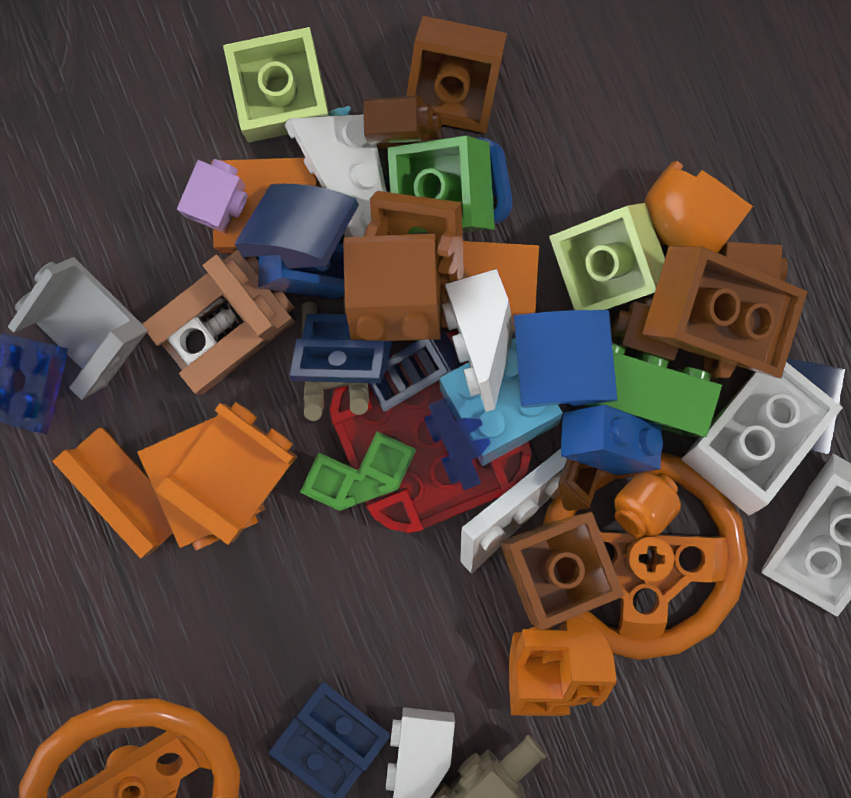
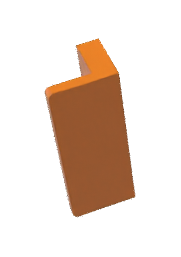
[52,428,173,559]

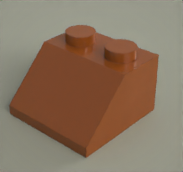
[406,16,507,133]
[343,234,443,341]
[500,511,624,630]

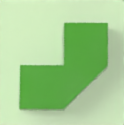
[300,431,416,511]

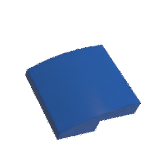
[514,310,618,408]

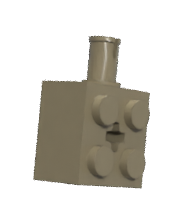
[431,734,547,798]

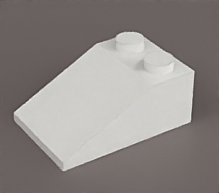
[681,362,843,515]
[762,454,851,617]

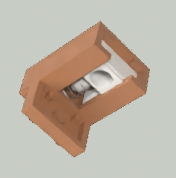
[142,249,296,395]

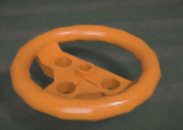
[543,452,748,660]
[19,698,241,798]

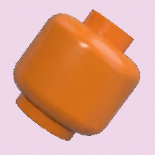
[614,472,681,538]

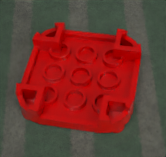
[329,331,532,533]

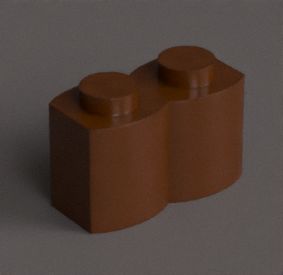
[363,96,442,151]

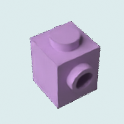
[177,159,248,234]

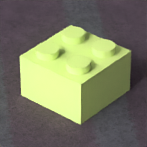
[223,27,329,143]
[549,203,665,310]

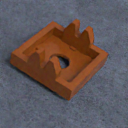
[364,191,464,288]

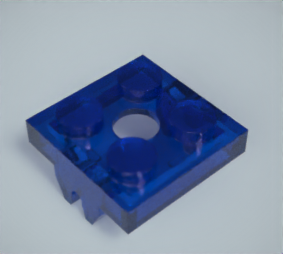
[0,333,68,434]
[423,398,491,491]

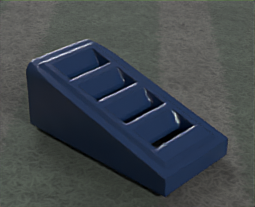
[368,329,463,412]

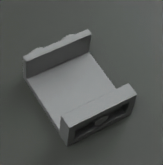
[8,257,148,400]

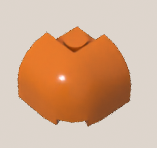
[643,161,753,253]
[509,616,617,716]

